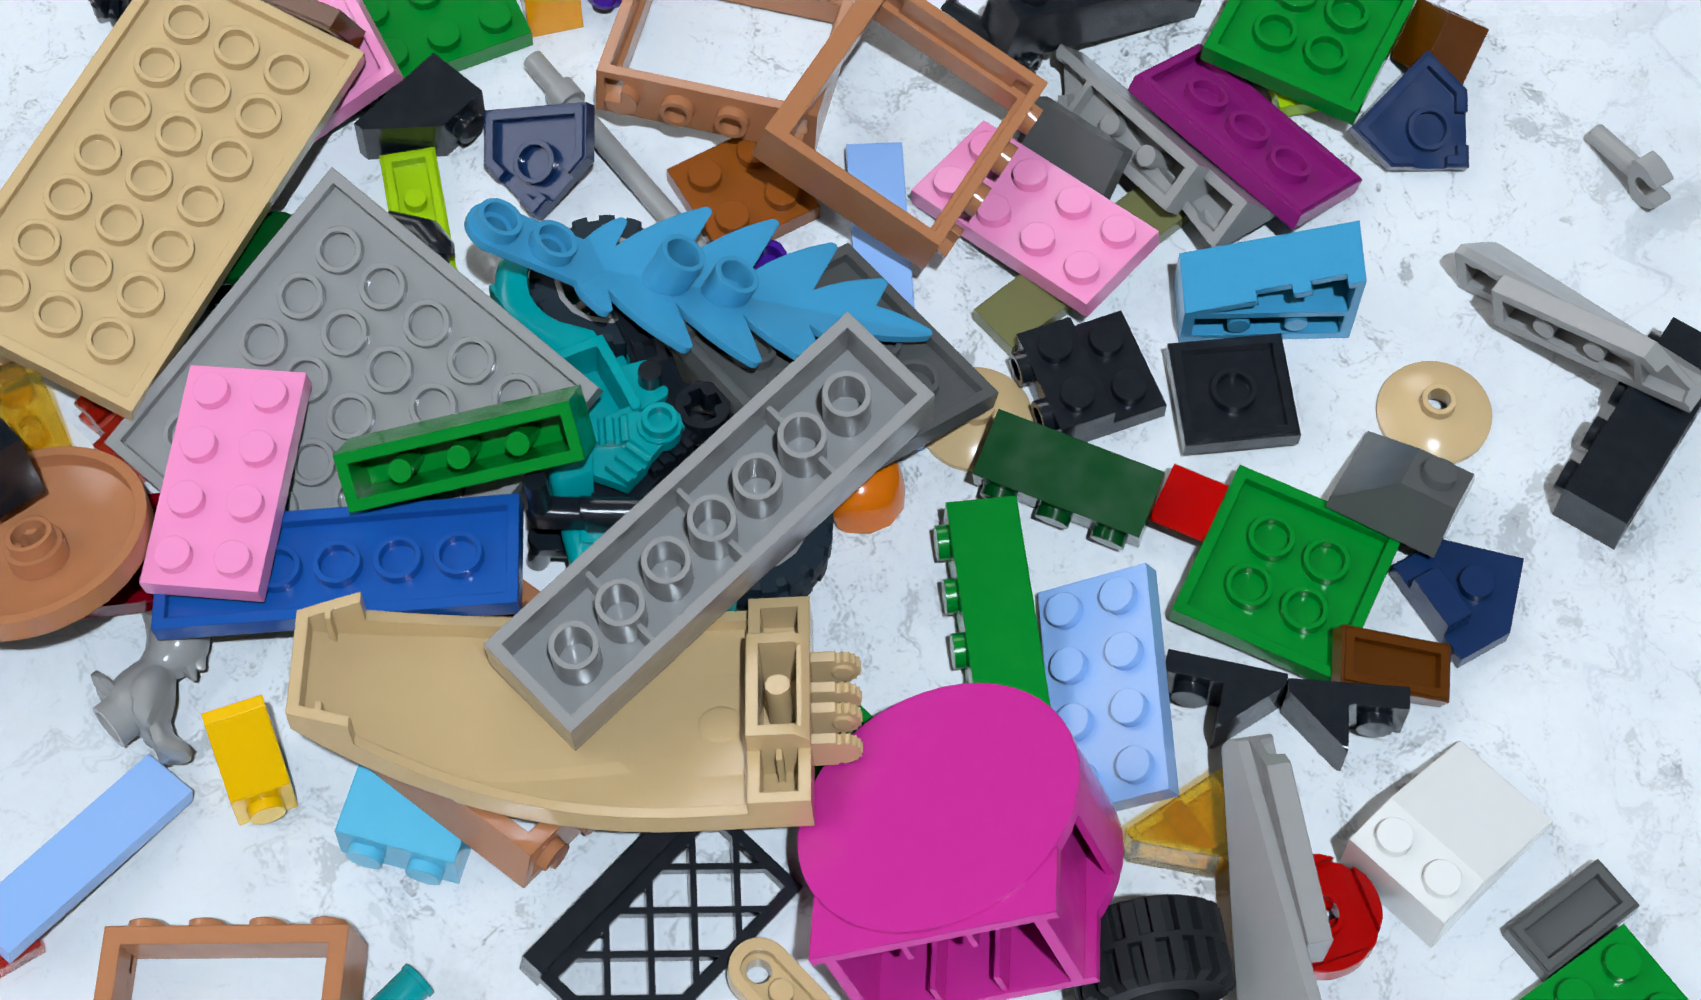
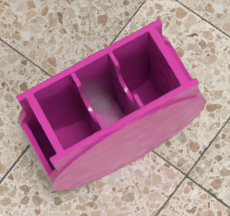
[797,683,1124,1000]

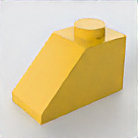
[201,694,298,826]

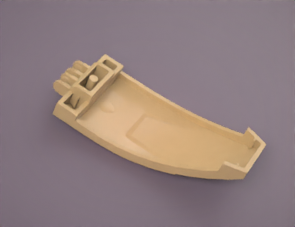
[285,592,863,833]

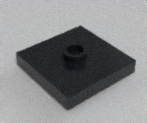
[1165,333,1301,455]

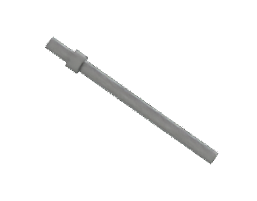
[523,51,708,247]

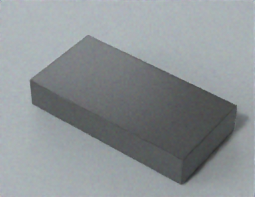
[1017,96,1133,200]
[1502,859,1640,982]

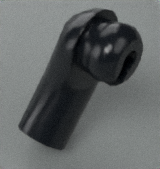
[388,210,455,264]

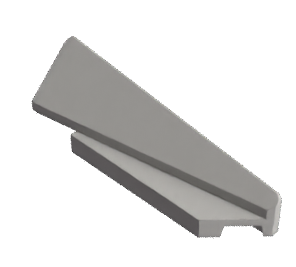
[1056,44,1275,247]
[1455,242,1701,413]
[1221,734,1334,1000]

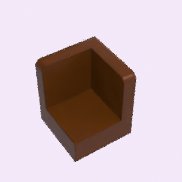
[1391,0,1489,85]

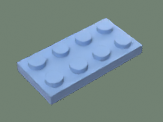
[1038,563,1179,812]

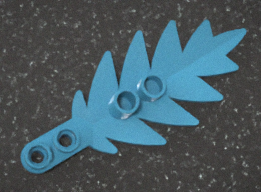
[464,198,932,368]

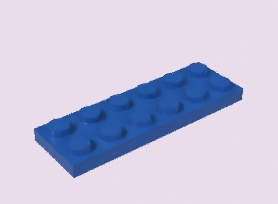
[151,493,524,641]

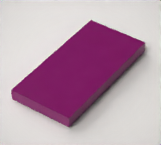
[1128,44,1363,230]

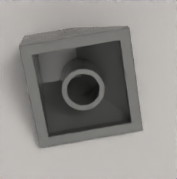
[1325,431,1475,558]

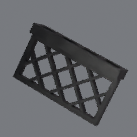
[519,829,803,1000]

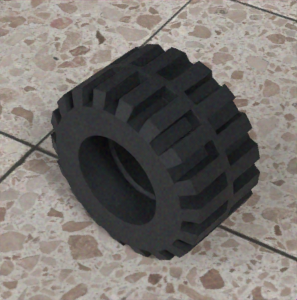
[1073,894,1236,1000]

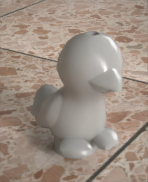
[91,611,210,767]

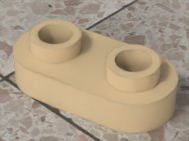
[727,937,831,1000]

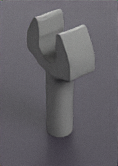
[1587,124,1674,210]

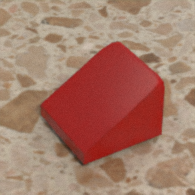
[1149,463,1229,542]

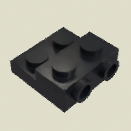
[1009,310,1167,442]

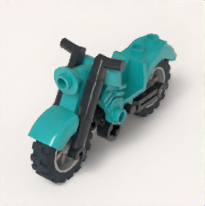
[489,215,834,612]

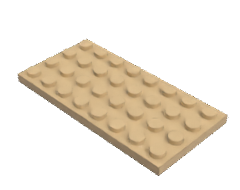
[0,0,365,421]

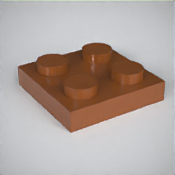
[667,138,820,243]

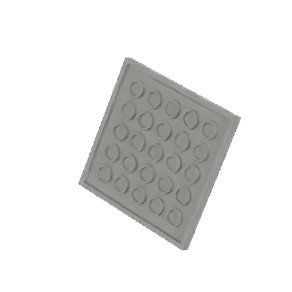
[104,167,604,511]

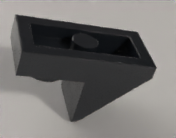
[1165,649,1288,749]
[1280,678,1410,771]

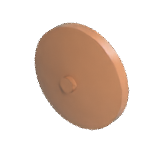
[0,446,154,642]

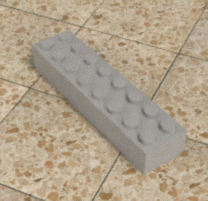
[483,311,935,751]

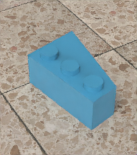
[1173,220,1367,342]

